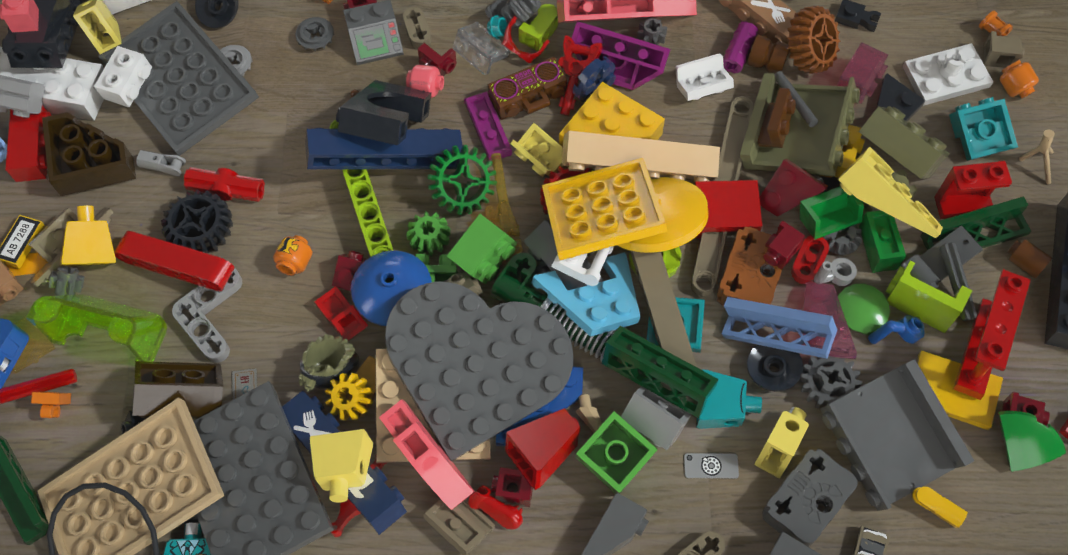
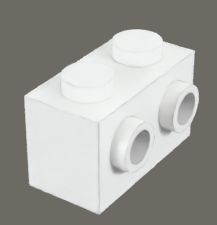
[94,46,152,107]

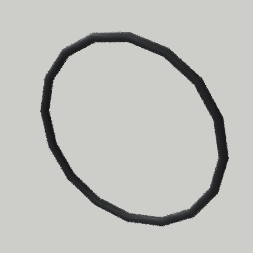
[47,482,159,555]

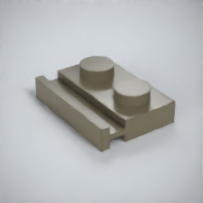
[424,499,495,555]

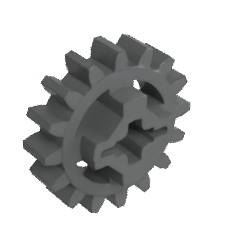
[799,351,862,409]

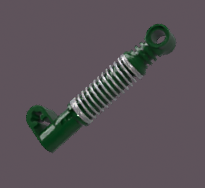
[491,253,647,377]

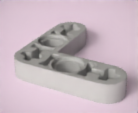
[172,269,242,363]

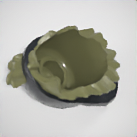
[299,334,359,392]

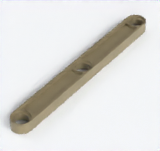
[691,96,754,297]

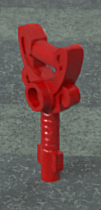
[558,35,603,116]

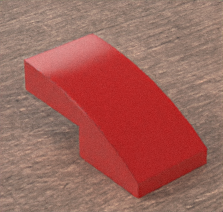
[314,286,368,341]

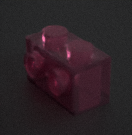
[837,42,888,104]

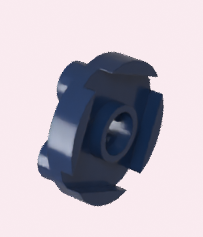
[573,56,616,102]

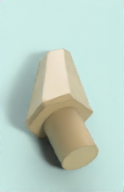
[576,394,602,433]

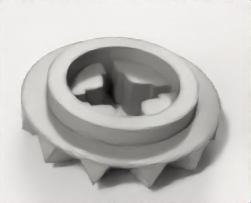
[220,45,253,76]

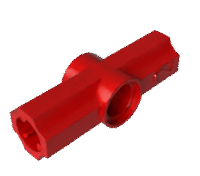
[184,167,265,202]

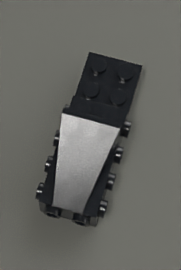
[2,0,83,68]

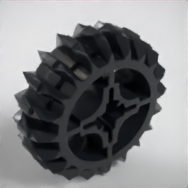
[161,189,233,254]

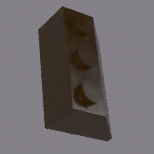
[132,361,223,418]

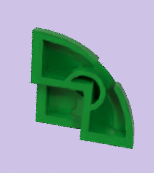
[998,411,1066,472]

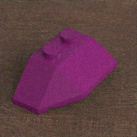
[572,21,671,90]

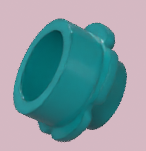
[487,15,508,39]

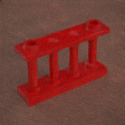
[953,269,1031,400]

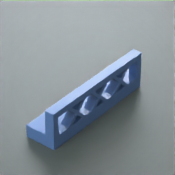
[721,297,837,359]

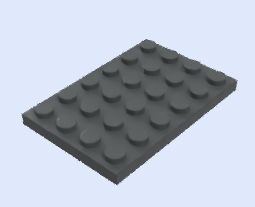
[98,1,259,156]
[193,381,334,555]

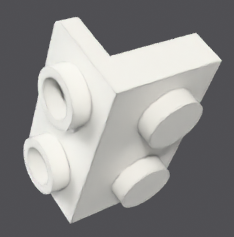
[675,53,734,101]

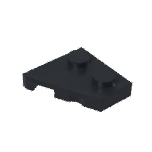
[877,73,926,122]

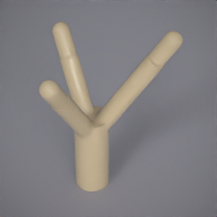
[1019,129,1055,185]

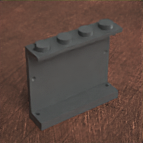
[820,359,974,511]

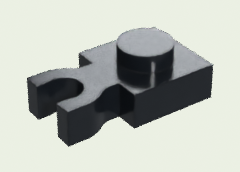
[835,0,881,32]

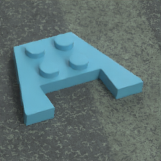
[532,252,640,337]

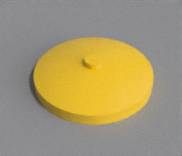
[618,177,708,253]

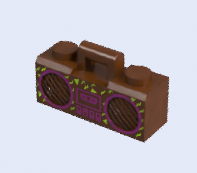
[487,57,567,120]

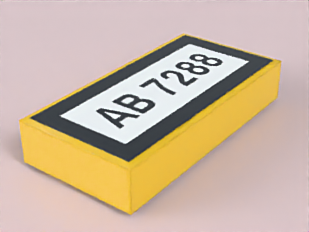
[0,215,45,269]

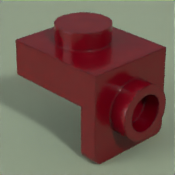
[418,43,457,76]
[332,251,367,291]

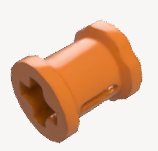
[979,10,1013,36]

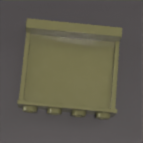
[740,73,860,176]

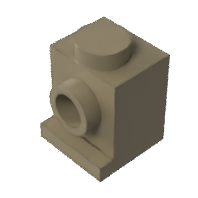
[983,31,1025,68]

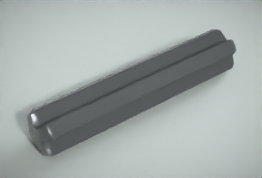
[940,242,977,321]

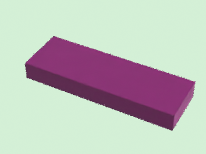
[464,91,512,162]

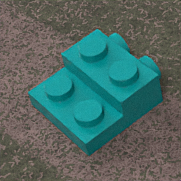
[949,97,1018,161]

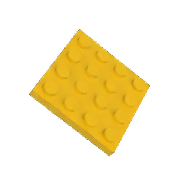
[542,158,667,260]

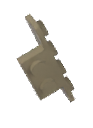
[28,207,114,287]

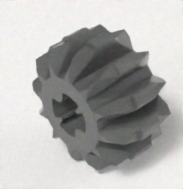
[501,0,541,28]

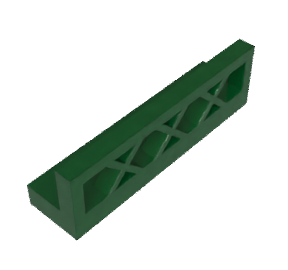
[920,196,1032,250]
[602,326,719,418]
[0,436,49,545]

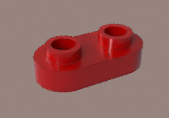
[791,235,829,285]

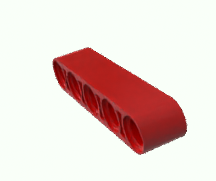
[114,231,235,292]

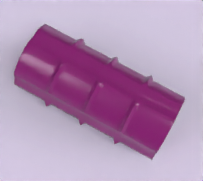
[723,22,758,73]

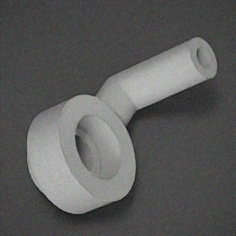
[814,258,857,286]

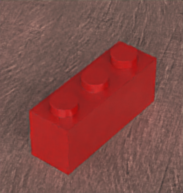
[5,105,52,182]

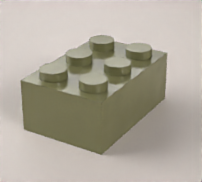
[859,106,950,179]

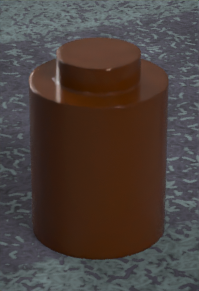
[1007,239,1052,279]

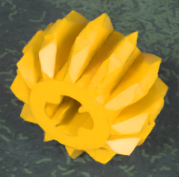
[325,373,373,420]

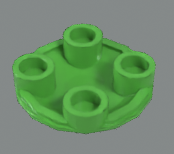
[835,284,890,335]

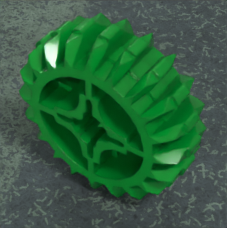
[427,145,497,215]

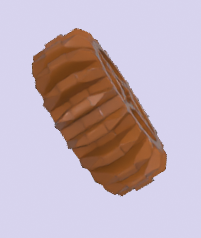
[786,6,841,74]

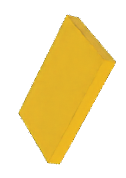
[917,350,1003,430]

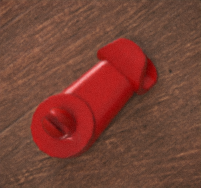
[468,485,523,530]

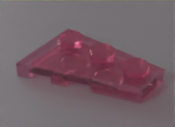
[802,282,857,360]

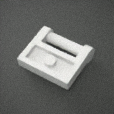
[551,246,614,286]

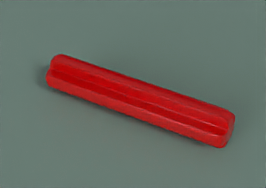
[0,369,77,404]

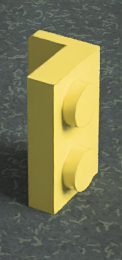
[510,123,563,177]

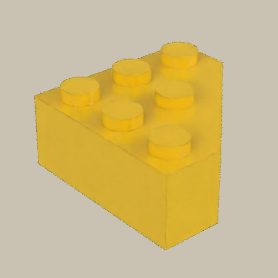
[559,82,665,146]

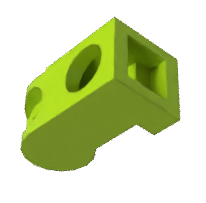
[519,4,558,51]

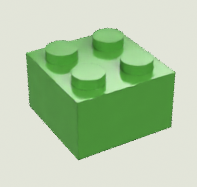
[447,214,517,284]
[575,411,658,494]

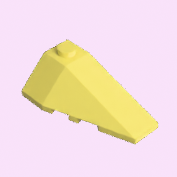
[838,147,943,238]

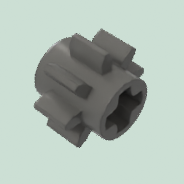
[637,17,667,45]
[48,266,84,298]

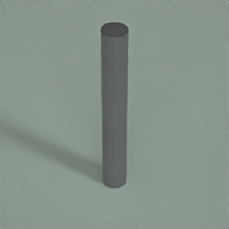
[775,71,818,127]

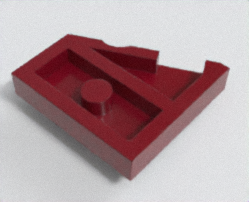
[759,159,828,217]

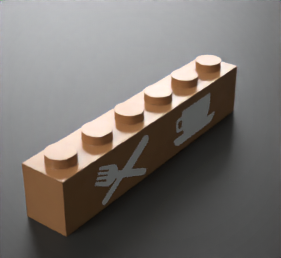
[719,0,796,54]

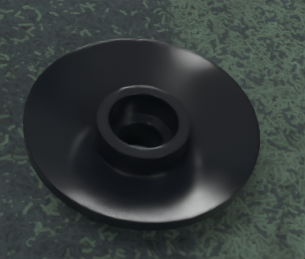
[195,0,239,29]
[747,345,803,392]

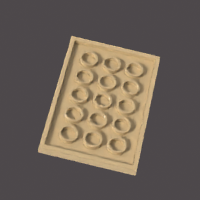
[37,398,225,555]

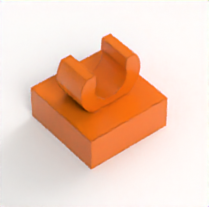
[31,392,71,418]

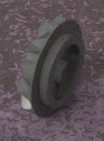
[295,17,334,51]
[823,224,862,255]

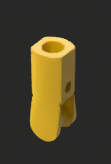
[912,487,968,528]

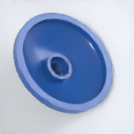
[351,251,432,326]

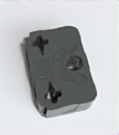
[762,449,858,547]

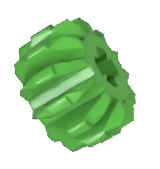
[406,211,451,257]

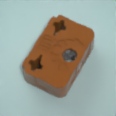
[717,227,782,306]

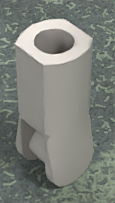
[136,150,186,176]

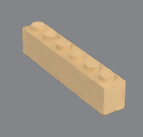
[562,131,720,183]

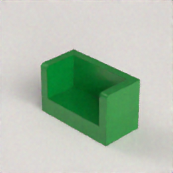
[800,186,864,239]
[859,210,906,273]

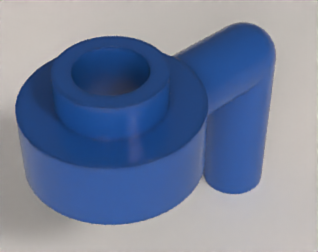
[868,315,925,344]

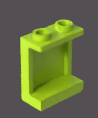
[885,260,973,333]

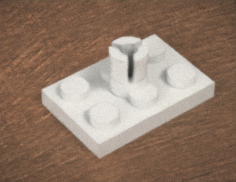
[903,43,993,106]

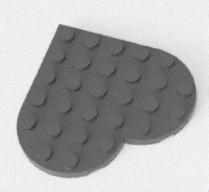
[385,282,573,461]

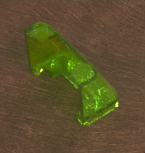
[26,294,167,362]

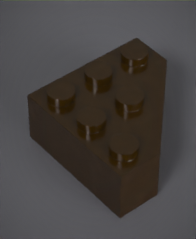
[42,112,136,196]

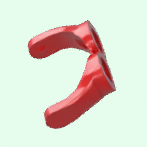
[501,16,550,63]

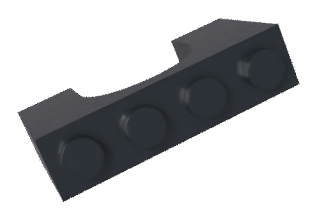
[336,80,432,145]

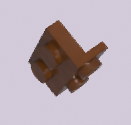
[757,88,796,148]

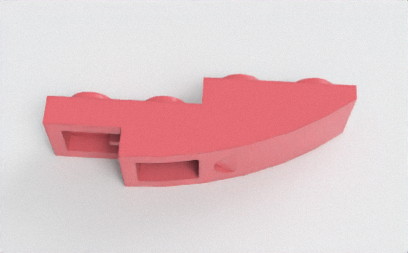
[379,399,475,510]

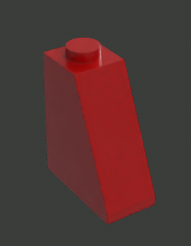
[505,408,580,490]

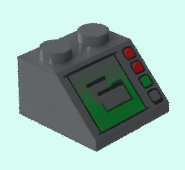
[343,0,404,65]

